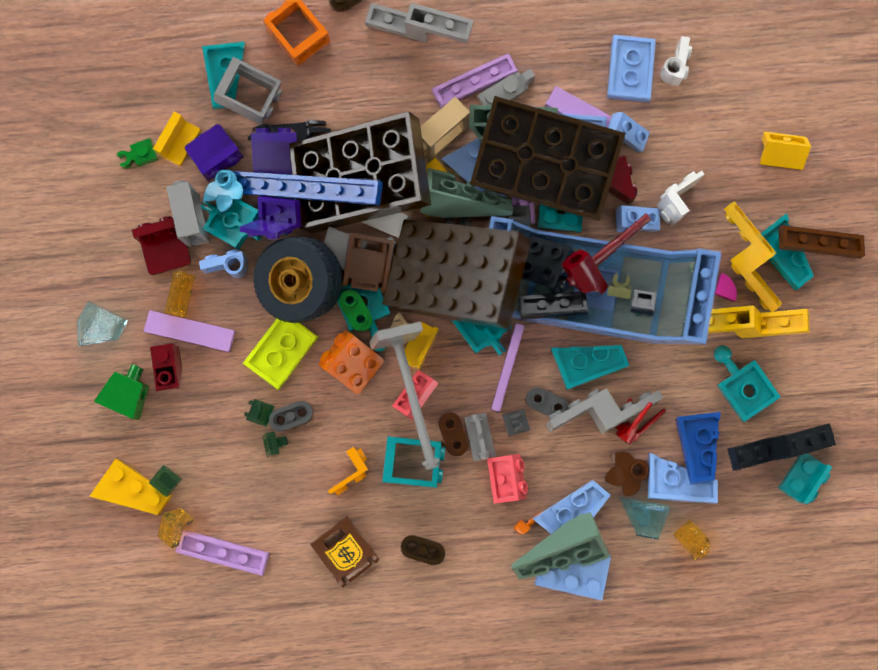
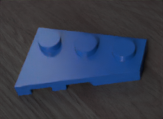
[675,412,721,485]

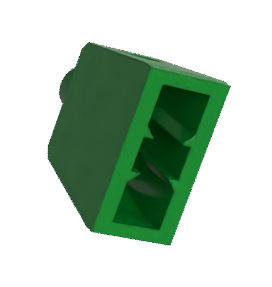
[94,364,149,420]

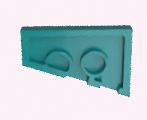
[202,41,245,110]
[761,213,814,291]
[550,345,630,390]

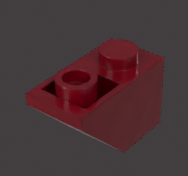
[608,156,637,204]
[150,343,182,391]

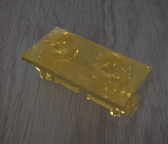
[164,270,195,318]

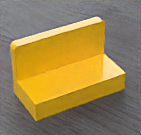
[153,112,201,166]
[760,132,811,170]
[404,321,439,370]

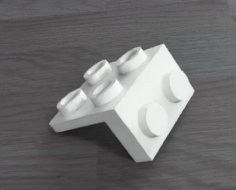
[657,171,705,227]

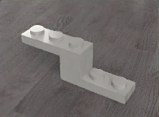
[365,3,474,43]
[546,388,663,434]

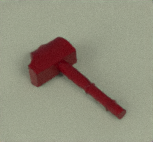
[562,213,651,294]

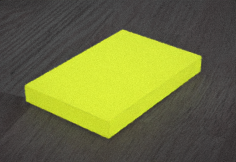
[243,318,319,390]

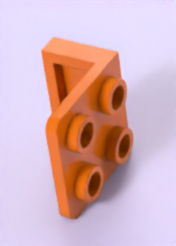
[318,330,384,394]

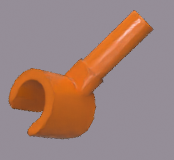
[513,512,542,535]

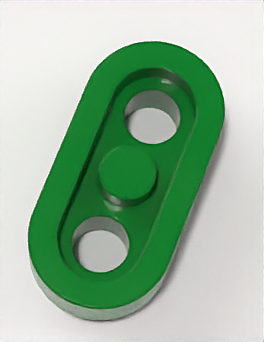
[339,290,373,332]

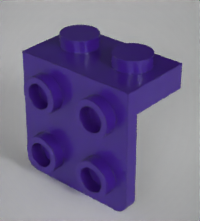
[185,124,244,182]
[251,128,297,175]
[240,196,301,239]

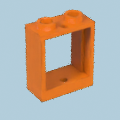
[263,0,331,67]

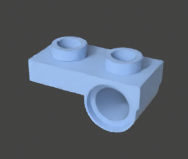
[608,112,650,152]
[615,205,660,232]
[199,250,248,278]

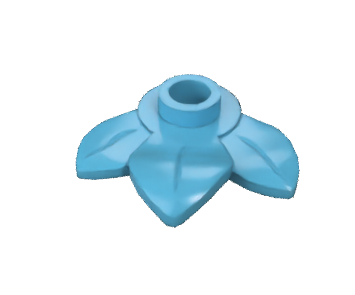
[203,170,243,213]

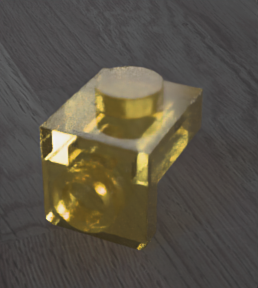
[157,508,194,548]
[673,520,711,560]

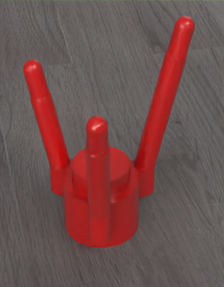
[615,398,666,445]

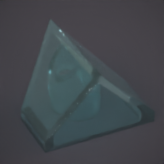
[77,301,127,347]
[619,497,670,540]

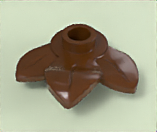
[605,452,649,496]

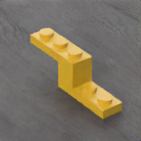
[724,201,782,312]
[708,305,810,338]

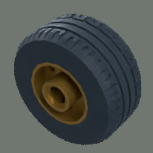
[253,237,343,323]

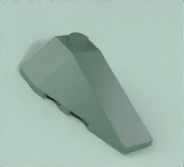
[420,168,513,218]
[511,512,611,580]

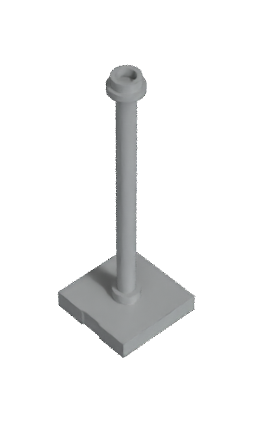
[369,322,440,470]

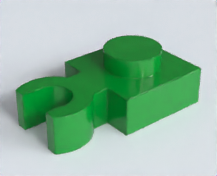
[116,138,159,169]

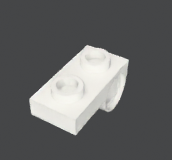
[660,36,692,86]

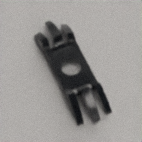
[248,120,331,142]

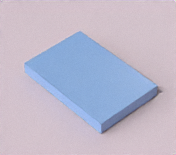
[607,35,656,103]

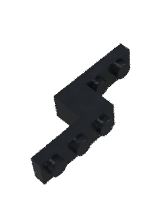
[727,423,836,471]

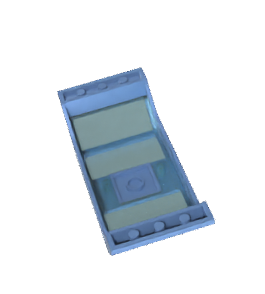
[489,216,721,345]

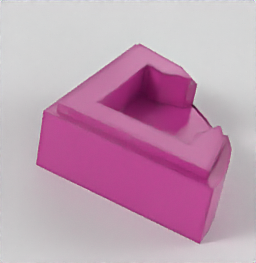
[714,273,737,302]

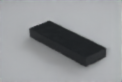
[518,292,589,320]

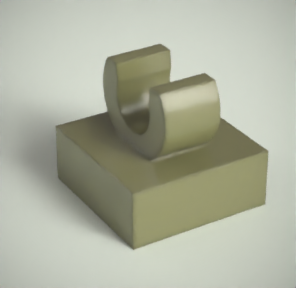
[607,273,632,299]

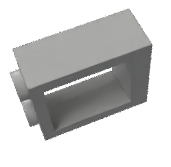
[214,57,282,125]
[166,180,210,247]

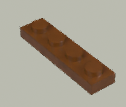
[778,225,865,259]

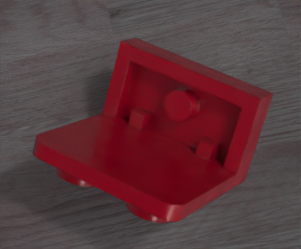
[132,216,191,276]

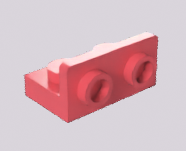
[392,370,439,420]
[487,454,528,503]

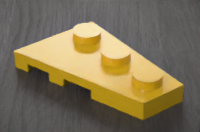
[89,459,172,515]

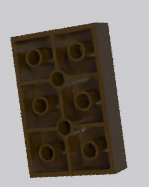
[470,96,626,221]
[289,111,431,233]
[382,219,531,330]

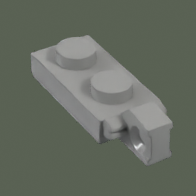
[477,69,535,105]

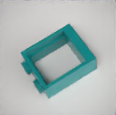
[382,436,445,488]

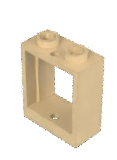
[420,97,470,160]

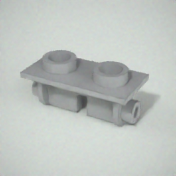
[464,413,496,461]

